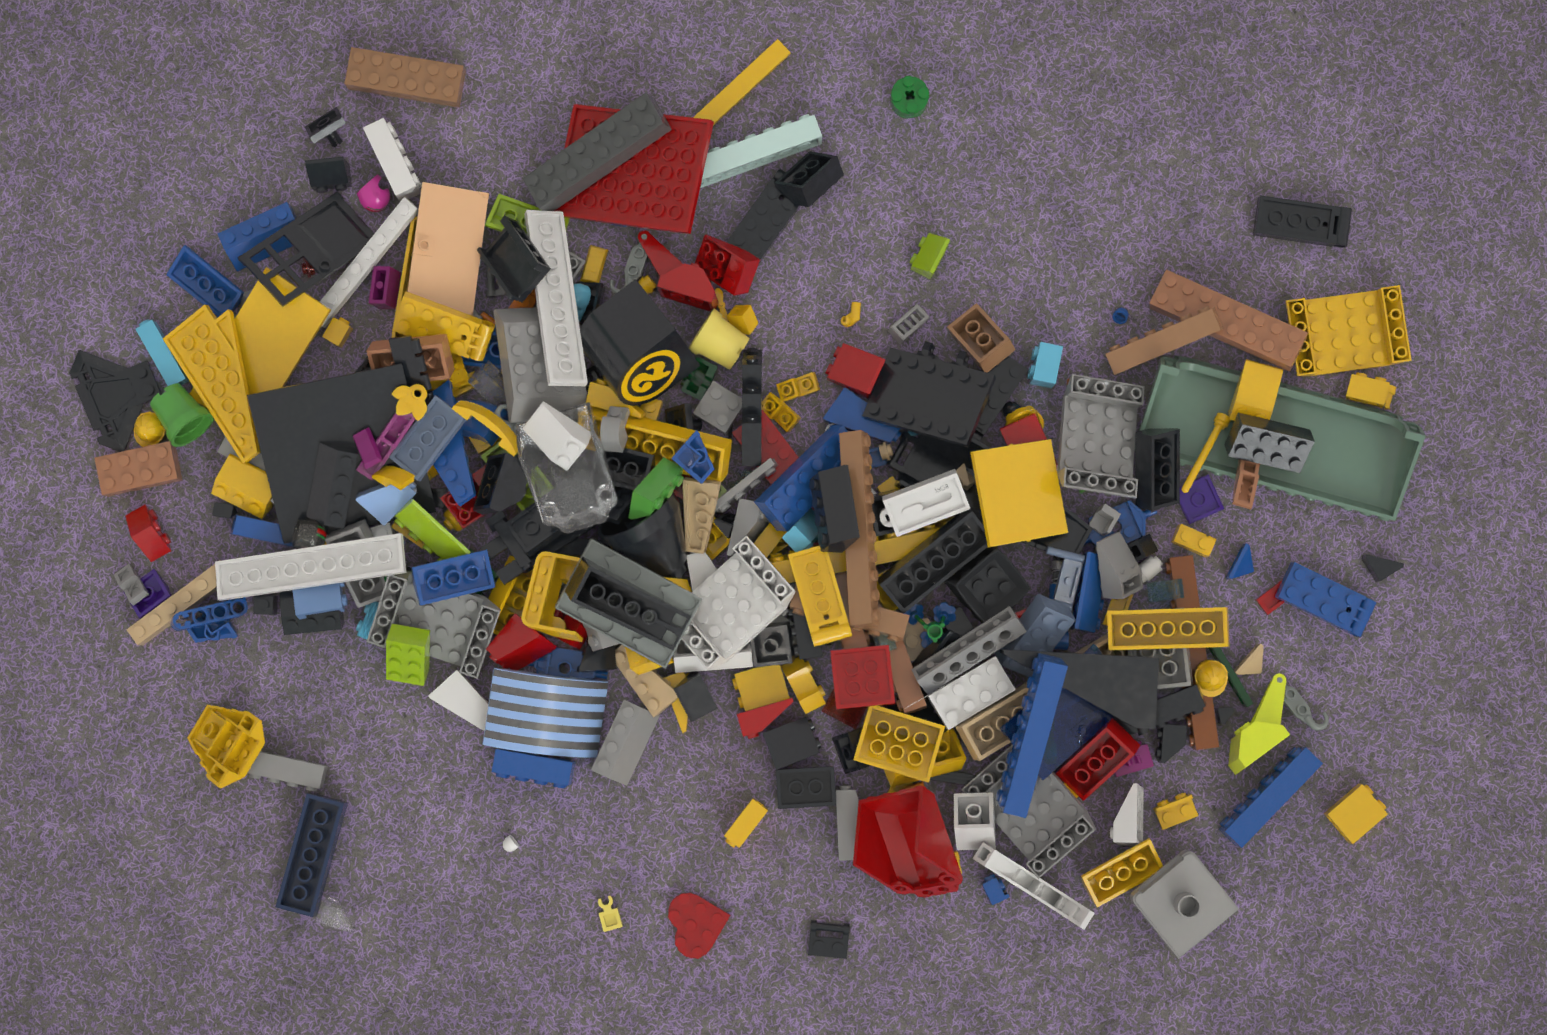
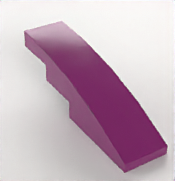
[356,412,415,480]

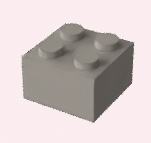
[693,381,742,435]

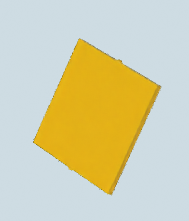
[970,439,1068,547]

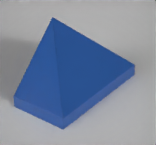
[1225,543,1254,580]

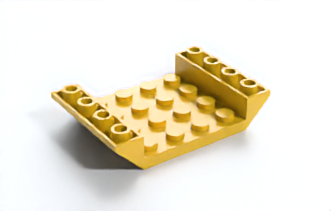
[1285,285,1412,376]

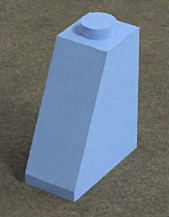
[355,482,417,526]

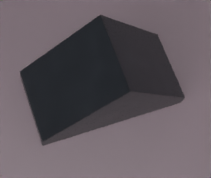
[1361,554,1404,582]

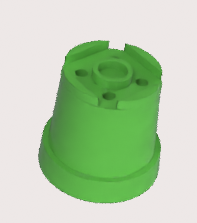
[150,383,214,447]

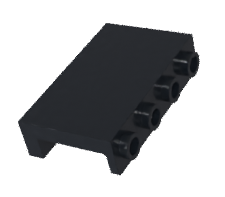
[477,215,551,303]

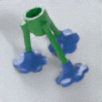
[904,602,956,648]

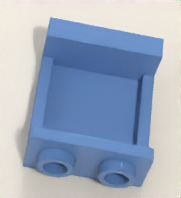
[292,582,348,619]

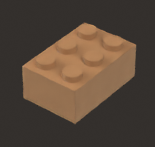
[947,303,1016,373]

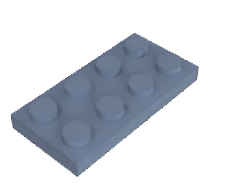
[389,395,466,481]

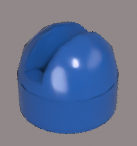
[1112,307,1129,324]

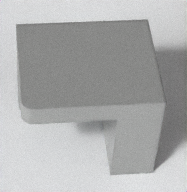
[1088,504,1121,536]

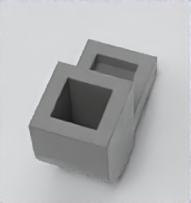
[600,406,630,453]

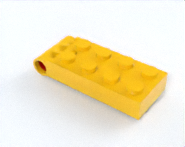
[392,291,495,361]
[788,546,852,647]

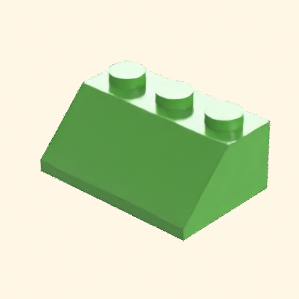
[629,457,684,519]

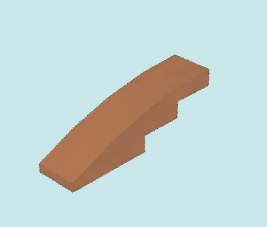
[1232,459,1260,510]

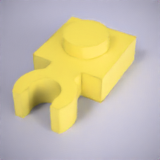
[598,895,623,932]

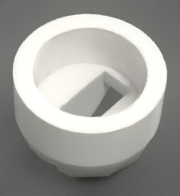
[503,835,519,852]

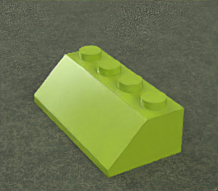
[394,499,471,561]

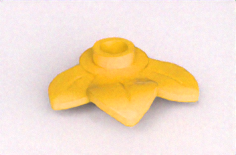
[392,384,427,421]

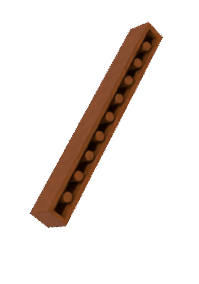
[1165,555,1219,750]

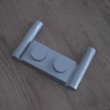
[1033,546,1085,611]

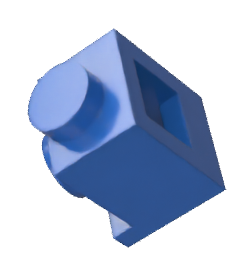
[981,873,1010,905]

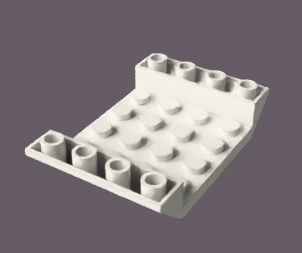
[681,535,796,670]

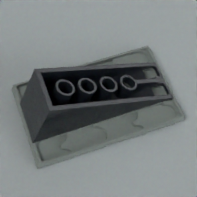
[555,538,702,669]

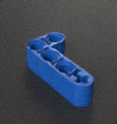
[170,597,248,631]

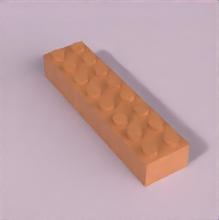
[1149,270,1308,372]

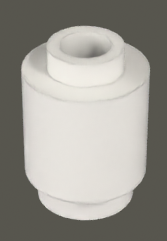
[1139,555,1163,583]

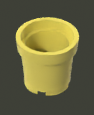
[689,308,750,370]

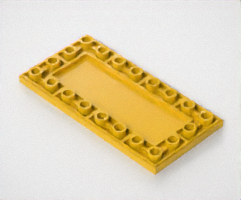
[189,267,331,408]

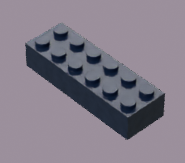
[275,793,348,917]

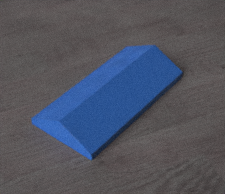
[166,245,244,317]
[411,550,495,606]

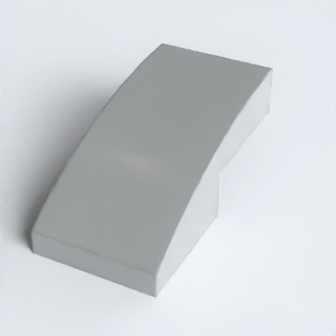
[114,564,149,606]

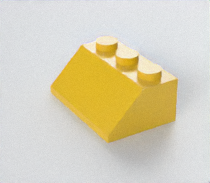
[211,453,274,519]

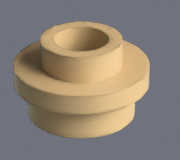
[879,441,893,460]

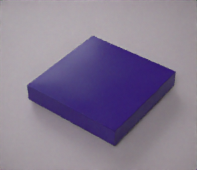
[1179,474,1224,525]

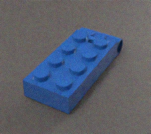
[1275,562,1376,638]

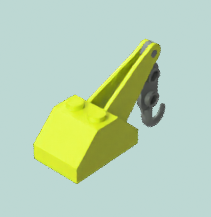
[1228,673,1329,775]

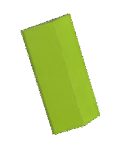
[485,194,570,234]

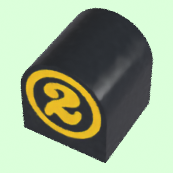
[580,279,700,406]

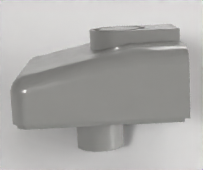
[1130,850,1239,959]

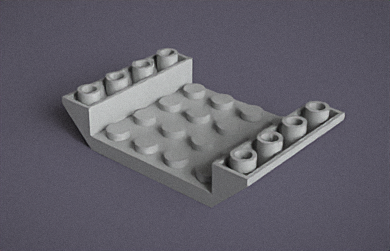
[1057,374,1145,499]
[366,572,501,679]
[961,745,1096,879]

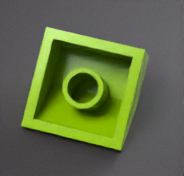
[909,233,950,280]

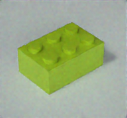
[386,624,430,686]

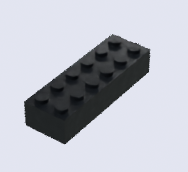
[878,509,988,614]

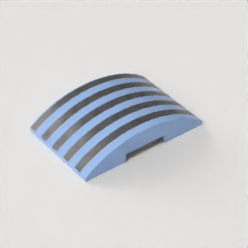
[483,668,608,758]

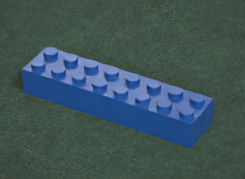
[996,653,1068,818]

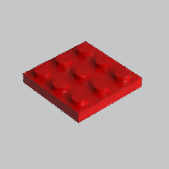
[830,645,895,710]

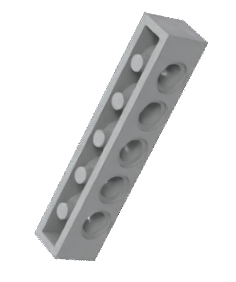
[911,606,1027,695]

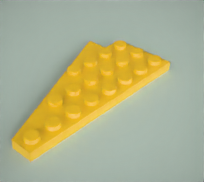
[163,305,261,464]

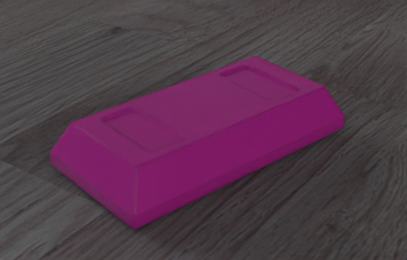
[352,427,383,470]

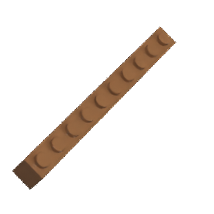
[839,430,881,628]

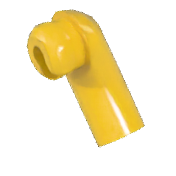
[840,302,861,327]

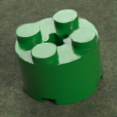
[890,76,929,119]

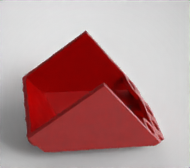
[853,785,963,898]

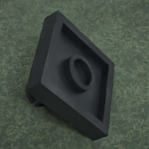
[305,107,346,147]
[665,403,702,431]

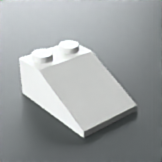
[522,401,592,471]
[1110,783,1144,846]

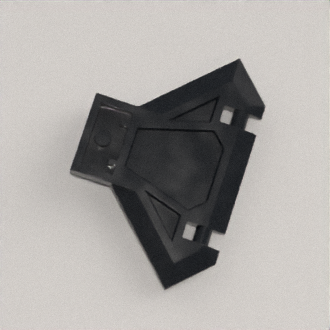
[69,350,162,452]

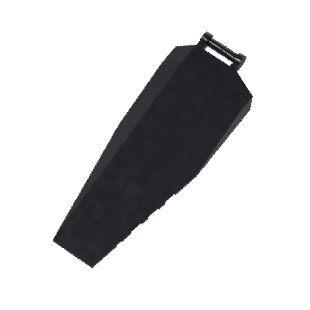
[886,431,1093,554]

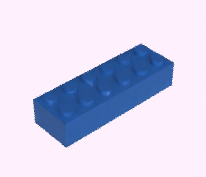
[754,425,848,532]
[1218,746,1323,848]

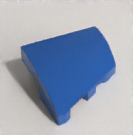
[671,430,714,484]
[187,608,238,643]

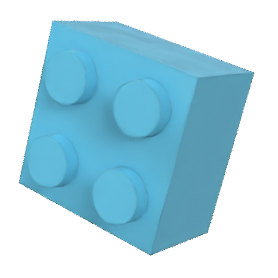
[1027,342,1063,389]

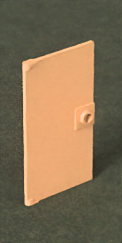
[407,182,489,316]

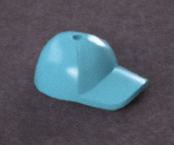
[574,283,591,322]

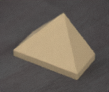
[1234,643,1264,675]

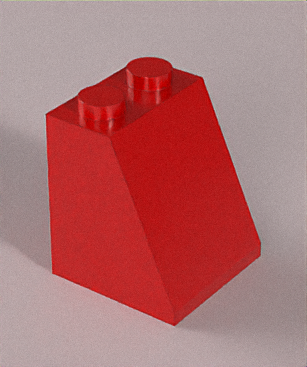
[825,343,886,399]
[486,613,557,670]

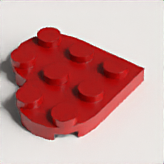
[668,892,731,959]

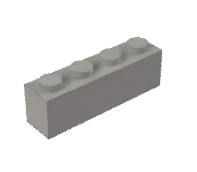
[248,751,328,792]

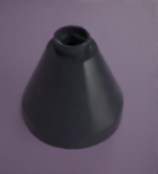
[598,492,687,579]

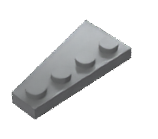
[715,458,778,513]

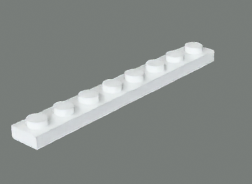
[320,197,418,328]

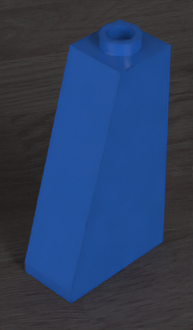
[822,387,902,444]
[230,515,307,549]

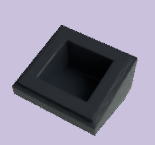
[212,502,237,519]

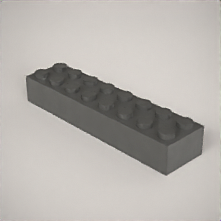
[523,92,672,211]

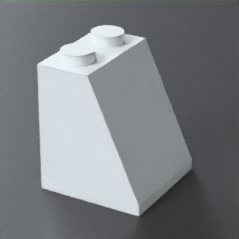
[954,793,996,850]

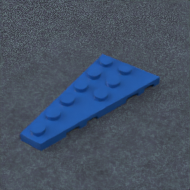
[415,380,476,507]

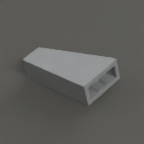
[835,785,859,861]

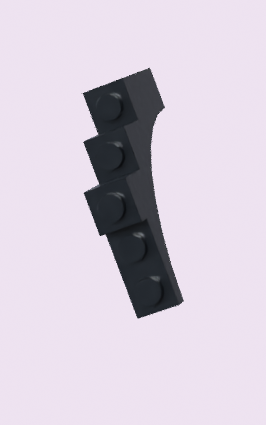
[742,348,762,466]

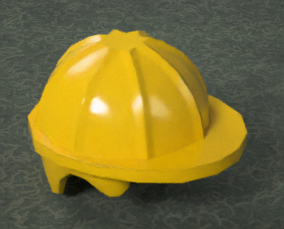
[134,411,166,447]
[1194,660,1228,697]

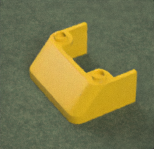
[521,551,583,642]

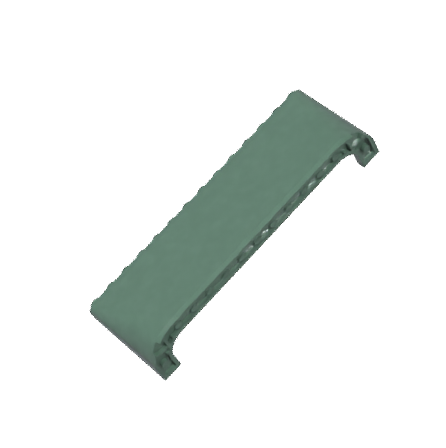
[1134,355,1426,521]

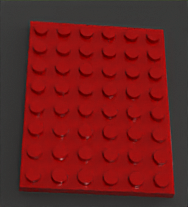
[555,104,714,234]

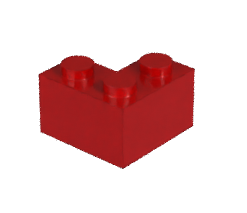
[125,504,171,562]

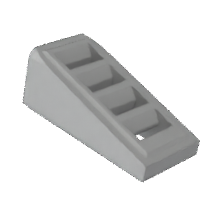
[888,304,930,345]

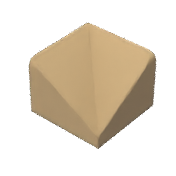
[956,464,976,490]

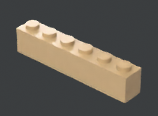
[126,560,221,646]

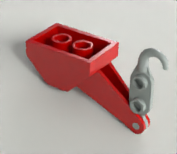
[609,230,718,312]

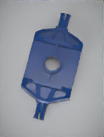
[1084,500,1158,547]
[527,647,608,680]

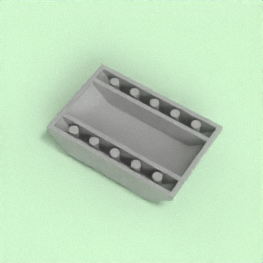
[493,307,587,423]

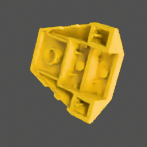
[187,705,265,788]

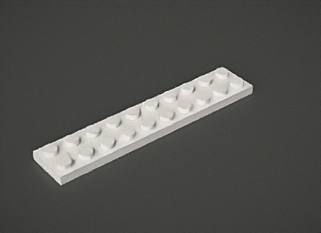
[524,210,588,386]
[215,533,406,601]

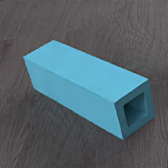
[136,319,189,386]

